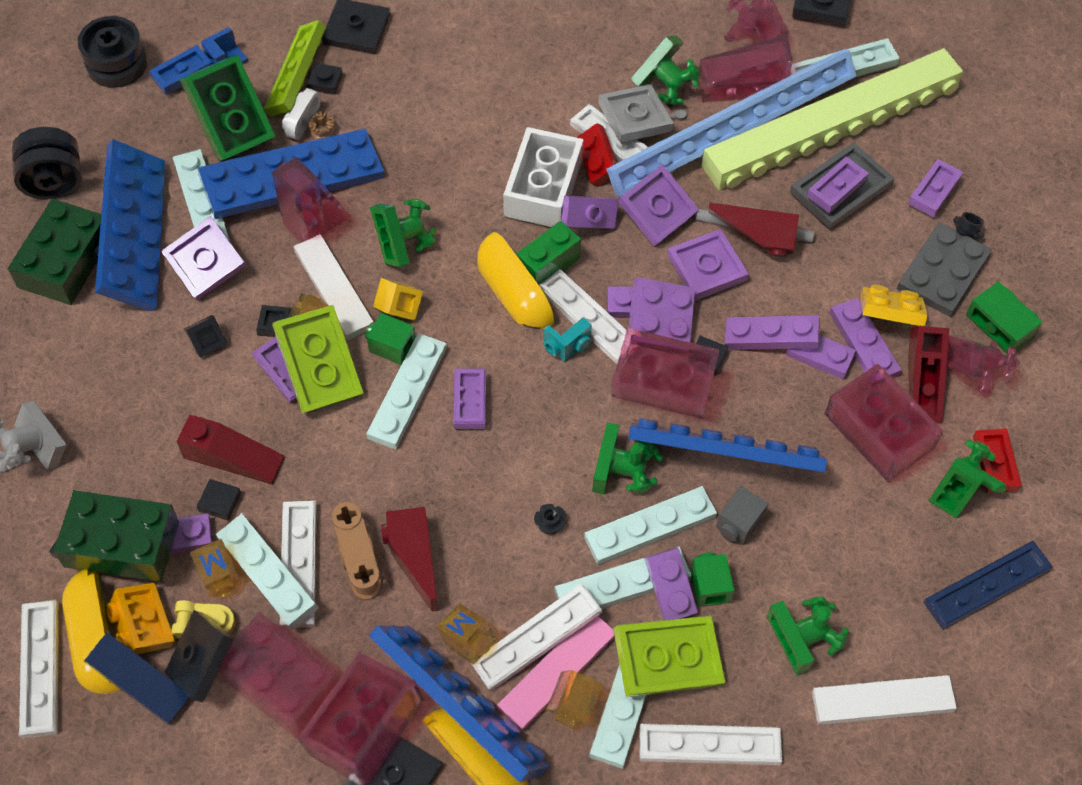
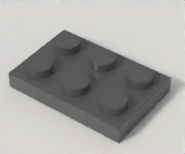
[790,142,895,229]
[896,222,992,317]

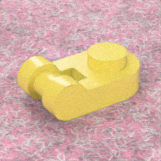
[171,601,236,639]

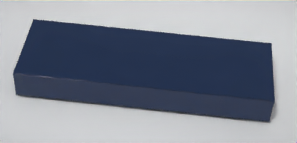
[83,632,189,725]

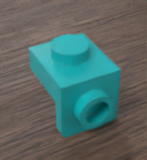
[543,317,592,362]

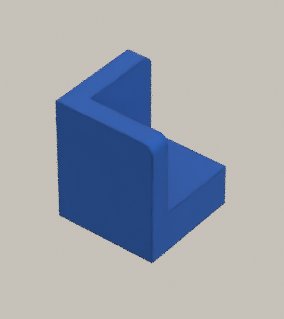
[201,27,247,64]

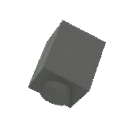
[716,486,768,545]

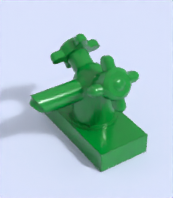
[631,35,700,105]
[370,199,436,267]
[592,422,663,495]
[928,440,1007,518]
[767,596,849,676]

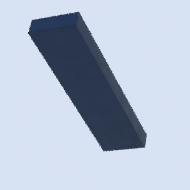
[923,541,1053,630]

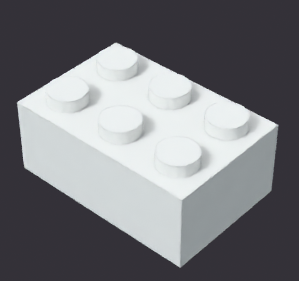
[503,127,583,227]

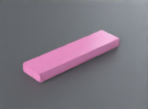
[497,616,615,732]

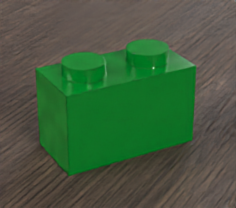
[516,220,581,285]
[966,281,1043,356]

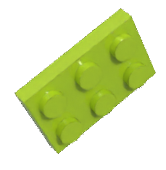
[272,305,364,414]
[613,616,725,697]

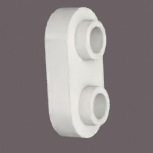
[282,88,321,140]

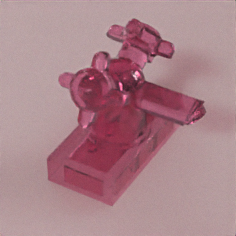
[724,0,790,51]
[947,335,1020,397]

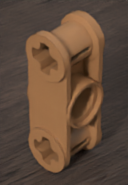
[332,502,382,601]

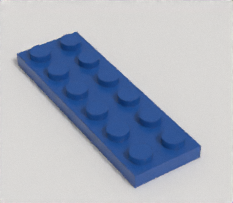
[198,128,384,219]
[95,139,165,311]
[629,418,827,472]
[369,625,550,782]

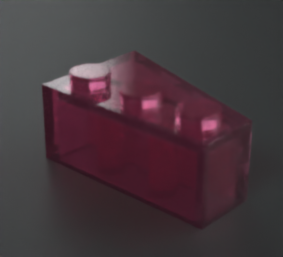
[698,34,793,102]
[272,157,351,243]

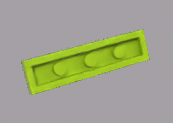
[263,20,326,116]

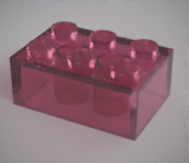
[611,327,720,419]
[824,364,944,482]
[217,612,342,739]
[297,652,425,785]

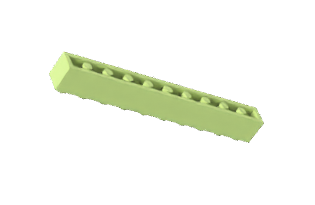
[702,48,963,191]

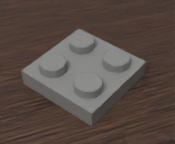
[598,84,674,143]

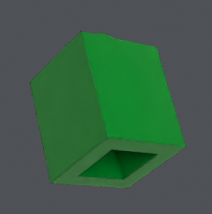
[365,313,415,365]
[690,552,734,607]

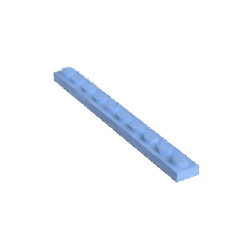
[607,49,856,197]

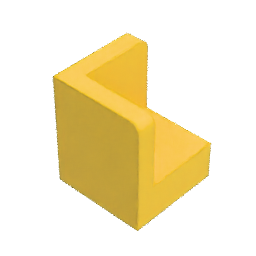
[373,278,423,320]

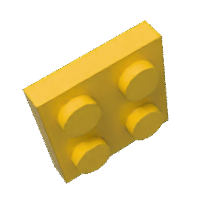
[860,285,927,326]

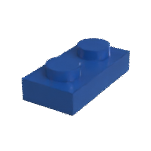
[149,45,212,95]

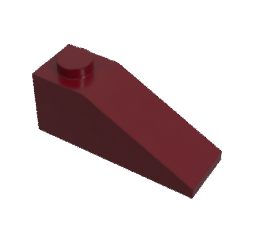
[708,202,799,257]
[908,326,950,422]
[176,414,285,485]
[381,507,438,612]

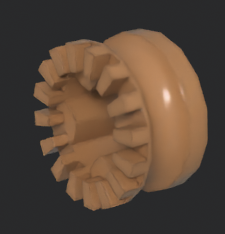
[308,112,335,140]

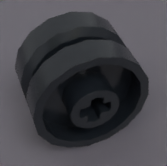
[78,16,147,88]
[12,127,82,200]

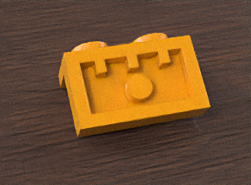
[106,582,174,655]

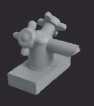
[0,401,67,472]

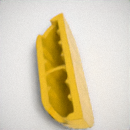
[477,232,555,330]
[62,570,120,694]
[422,708,529,785]

